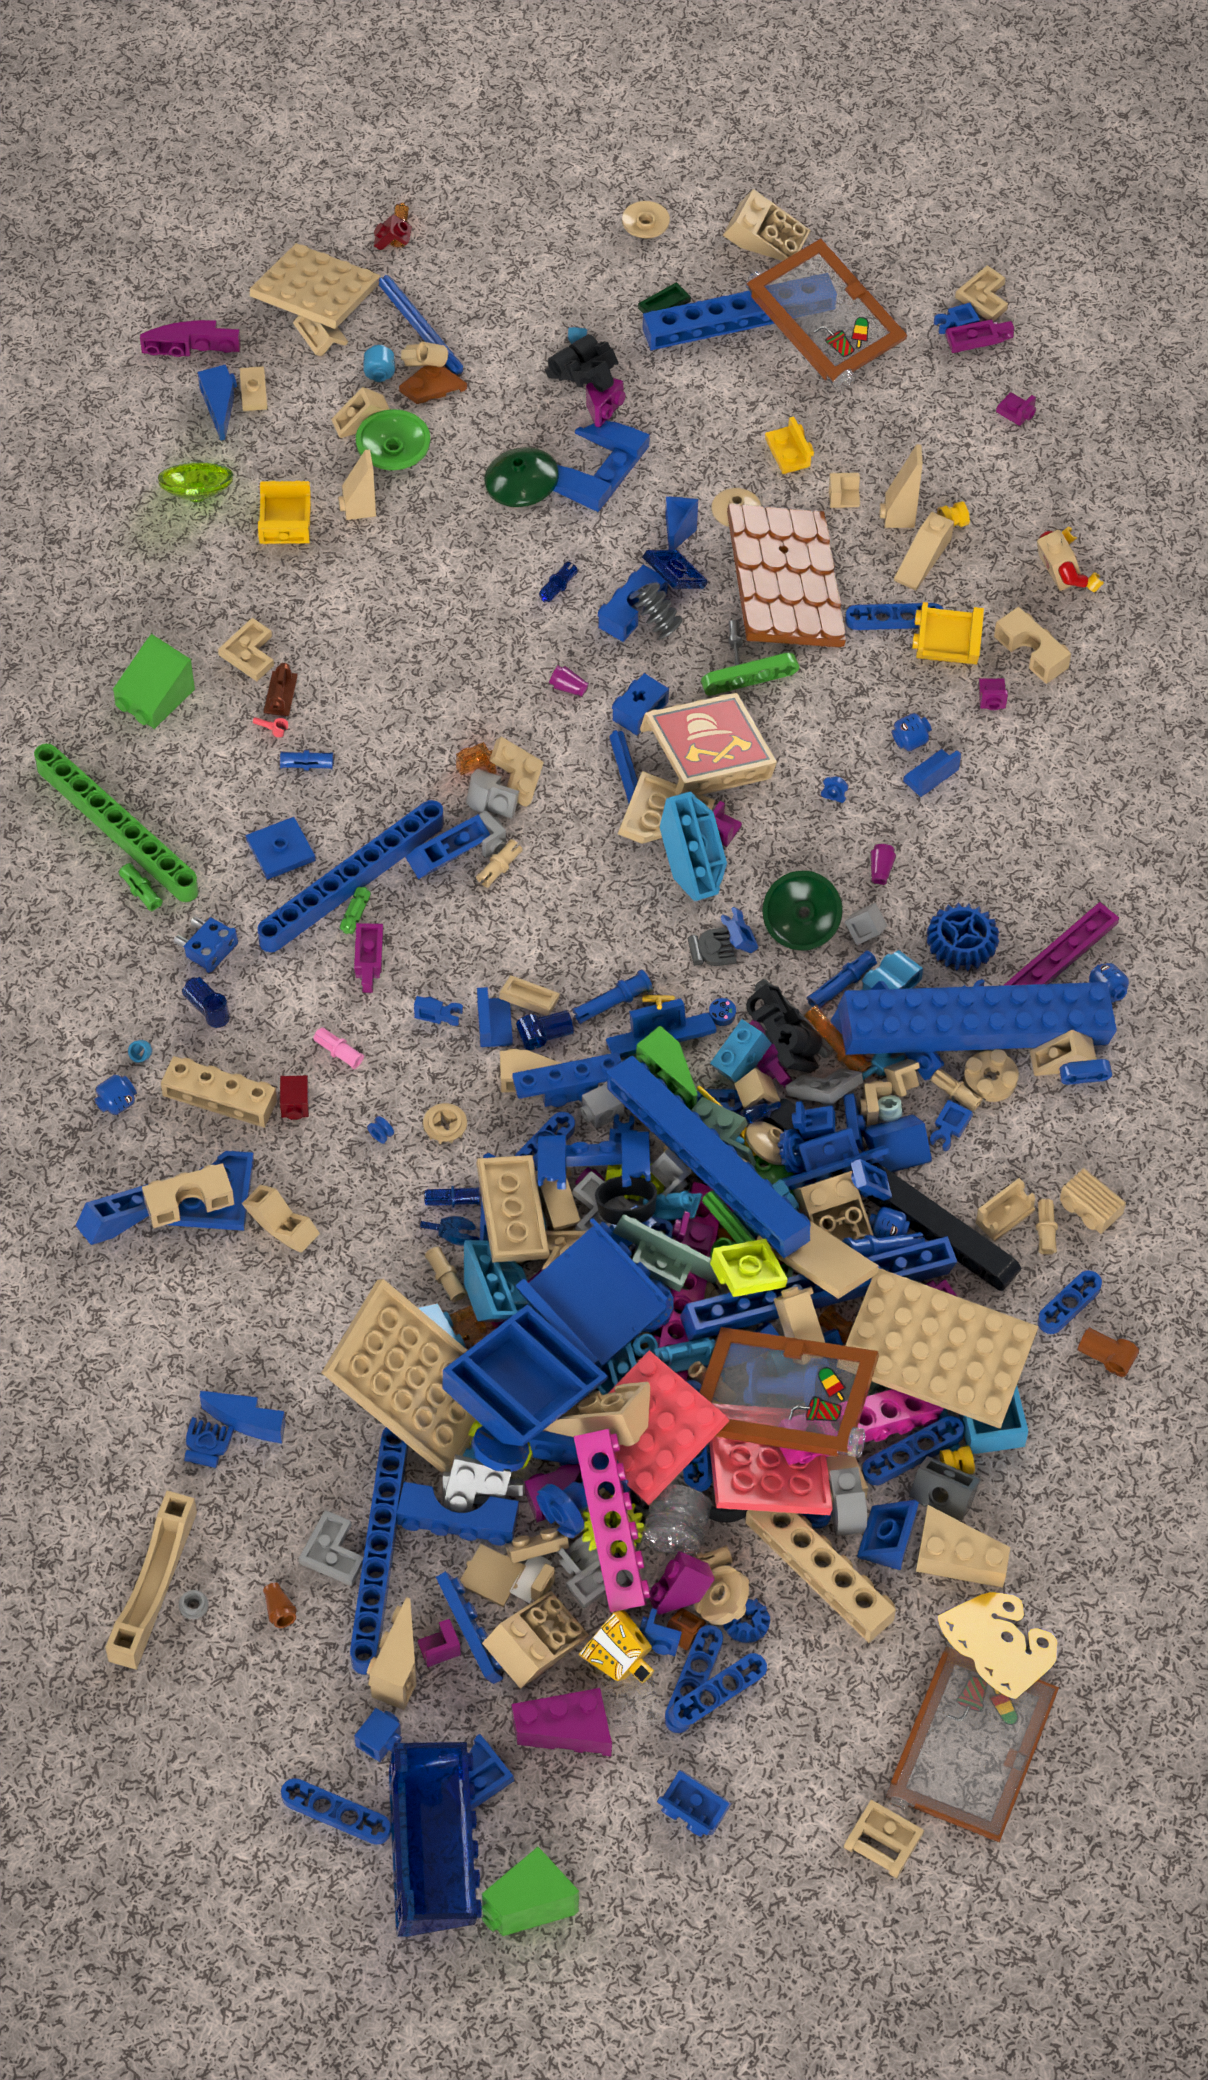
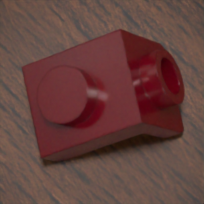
[373,214,412,250]

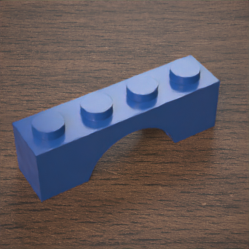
[397,1482,519,1546]

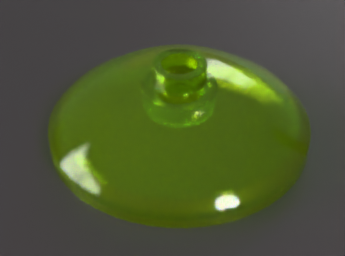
[158,463,233,502]

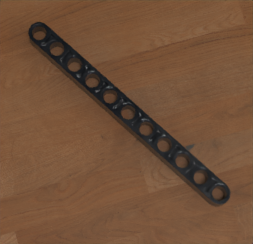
[763,1098,1021,1291]

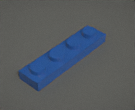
[436,1571,504,1684]

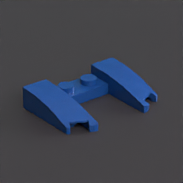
[553,421,650,512]
[537,1131,651,1190]

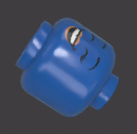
[891,713,932,751]
[1089,963,1129,1003]
[94,1075,137,1115]
[869,1207,910,1238]

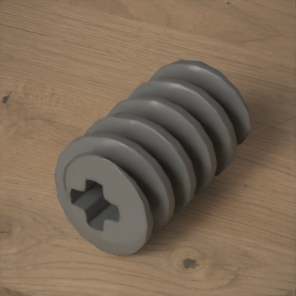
[629,582,683,640]

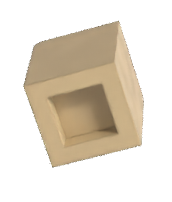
[829,473,860,508]
[884,1059,920,1097]
[735,1068,780,1109]

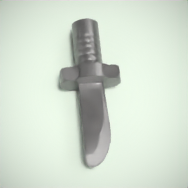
[728,620,743,666]

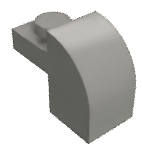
[466,769,520,818]
[829,1467,867,1536]

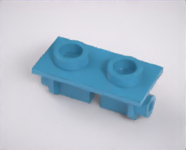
[643,1191,702,1220]
[654,1337,716,1373]

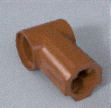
[1077,1327,1139,1377]

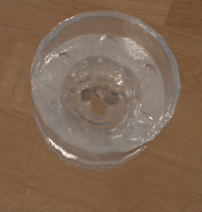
[642,1484,712,1557]

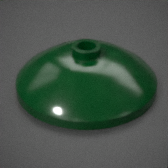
[484,447,559,507]
[762,870,843,951]

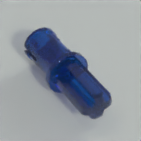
[539,561,578,603]
[424,1186,480,1208]

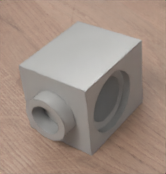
[580,1083,624,1129]

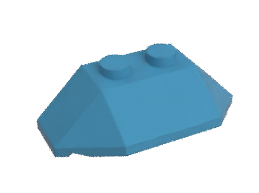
[659,791,727,901]
[464,1240,535,1322]

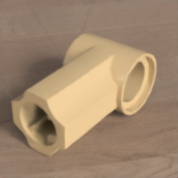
[401,342,448,367]

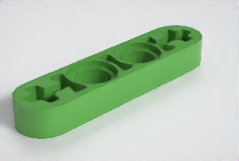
[701,653,799,696]

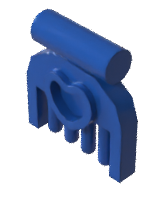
[184,1417,234,1468]

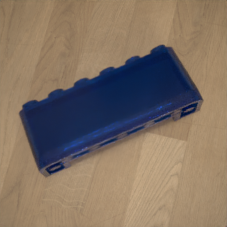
[389,1742,482,1937]

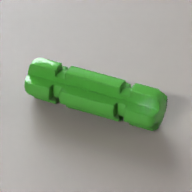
[340,887,371,934]

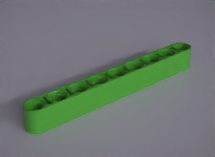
[34,743,199,902]

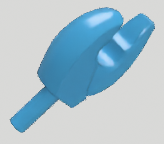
[862,1053,905,1080]

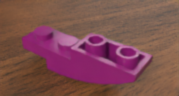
[140,320,241,357]

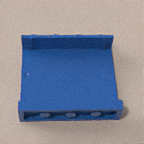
[515,1218,671,1369]

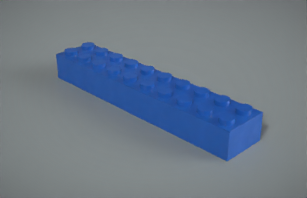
[838,982,1117,1055]

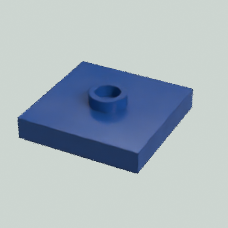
[246,817,316,880]

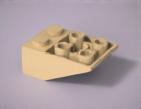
[723,189,811,261]
[793,1171,873,1241]
[482,1591,589,1689]
[367,1597,416,1710]

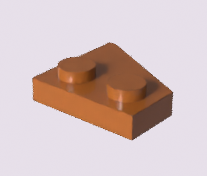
[399,366,467,404]

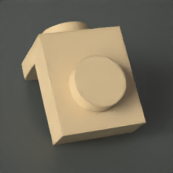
[859,1081,892,1125]

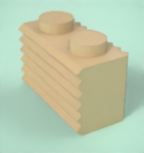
[1060,1168,1126,1234]

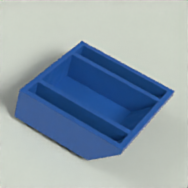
[442,1304,608,1446]

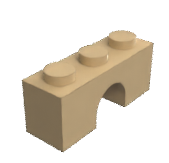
[994,606,1071,684]
[142,1163,234,1228]

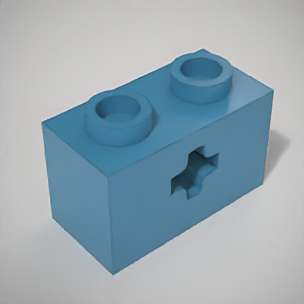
[710,1019,772,1083]

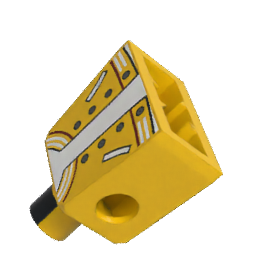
[579,1610,654,1684]

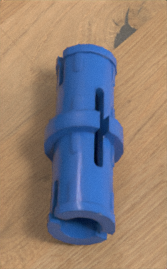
[280,750,333,771]

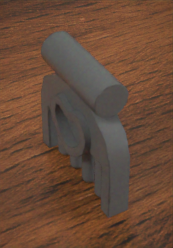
[687,927,736,966]

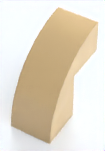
[242,1185,320,1253]

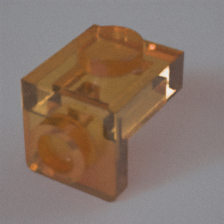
[456,742,496,776]

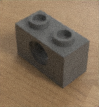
[909,1456,981,1520]

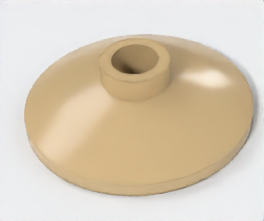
[622,201,670,238]
[712,488,761,527]
[745,1121,784,1165]

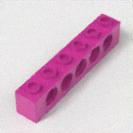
[779,1389,944,1465]
[574,1429,651,1612]

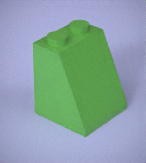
[113,634,195,729]
[481,1847,579,1936]

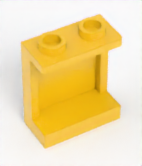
[258,481,311,544]
[912,602,984,664]

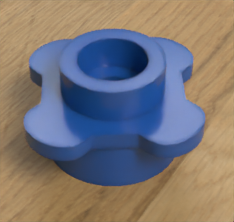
[821,776,849,803]

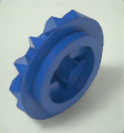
[778,1129,805,1174]
[723,1598,770,1643]

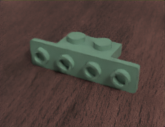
[691,1097,756,1167]
[613,1215,717,1292]

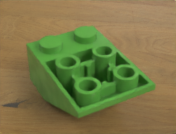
[636,1026,697,1110]

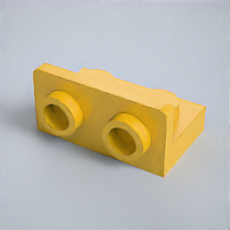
[765,416,814,474]

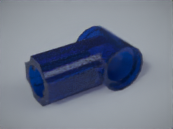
[182,977,230,1028]
[516,1010,574,1050]

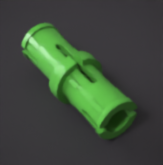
[119,863,163,911]

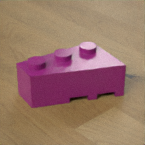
[511,1688,612,1756]

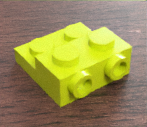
[710,1239,788,1297]

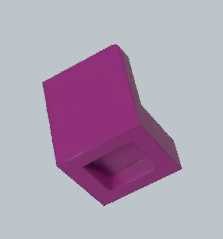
[713,801,742,847]
[418,1619,461,1668]

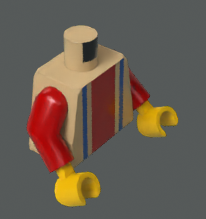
[1037,527,1104,592]

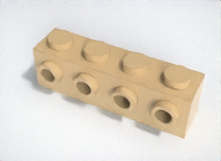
[161,1056,277,1128]

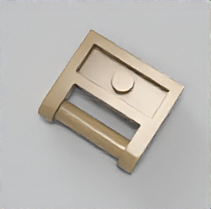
[843,1800,924,1879]

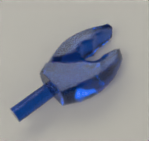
[737,1101,781,1124]
[420,1216,480,1246]

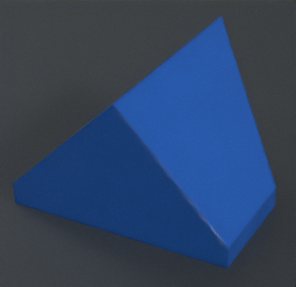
[665,496,698,551]

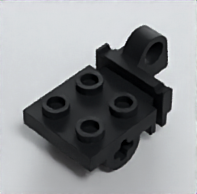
[544,334,619,392]
[746,984,822,1073]

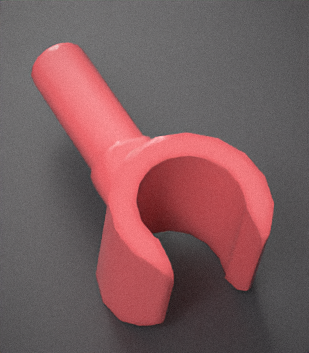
[253,717,288,738]

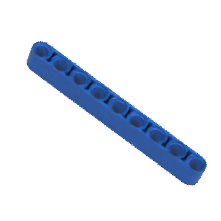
[257,800,444,952]
[350,1427,408,1675]

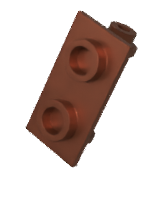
[263,663,298,716]

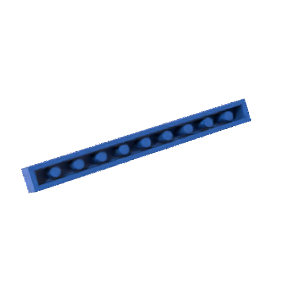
[606,1055,811,1258]
[680,1236,957,1341]

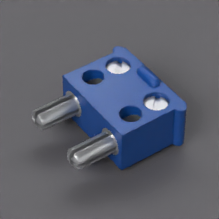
[174,917,238,973]

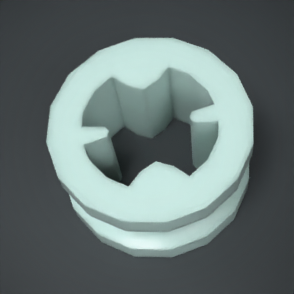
[878,1095,903,1121]

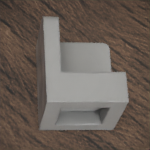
[845,903,887,945]

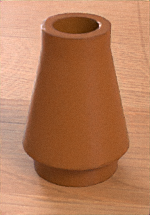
[263,1583,297,1628]

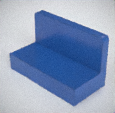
[903,749,961,797]
[477,987,513,1047]

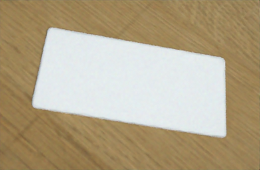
[510,1556,552,1603]

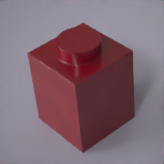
[280,1075,309,1120]

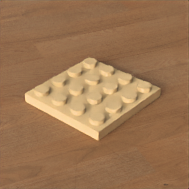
[250,243,381,329]

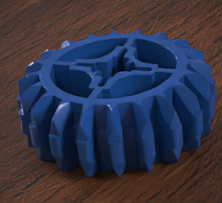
[927,902,999,972]

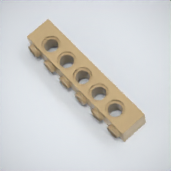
[746,1510,896,1643]

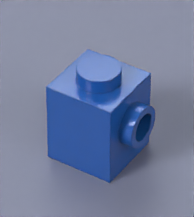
[354,1708,402,1762]

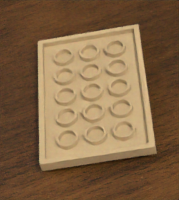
[837,1268,1039,1429]
[321,1279,476,1474]

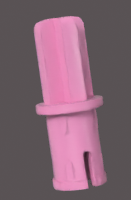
[313,1028,364,1069]

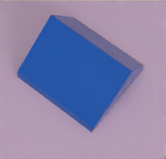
[862,1114,932,1172]
[857,1500,919,1571]

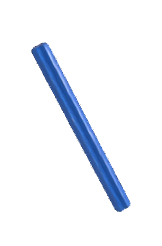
[379,275,463,376]

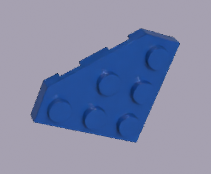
[167,1151,254,1231]

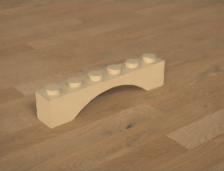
[105,1491,197,1670]

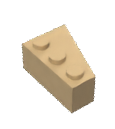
[916,1505,1011,1588]

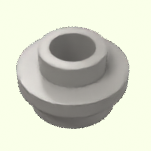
[179,1590,209,1619]

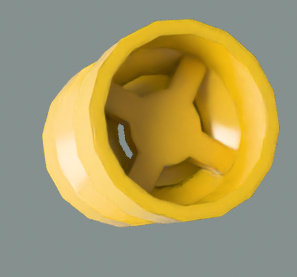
[937,501,970,528]
[939,1445,975,1475]

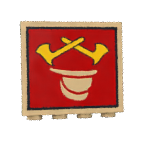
[640,693,777,796]

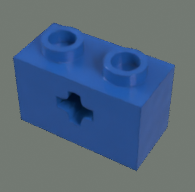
[612,673,669,736]

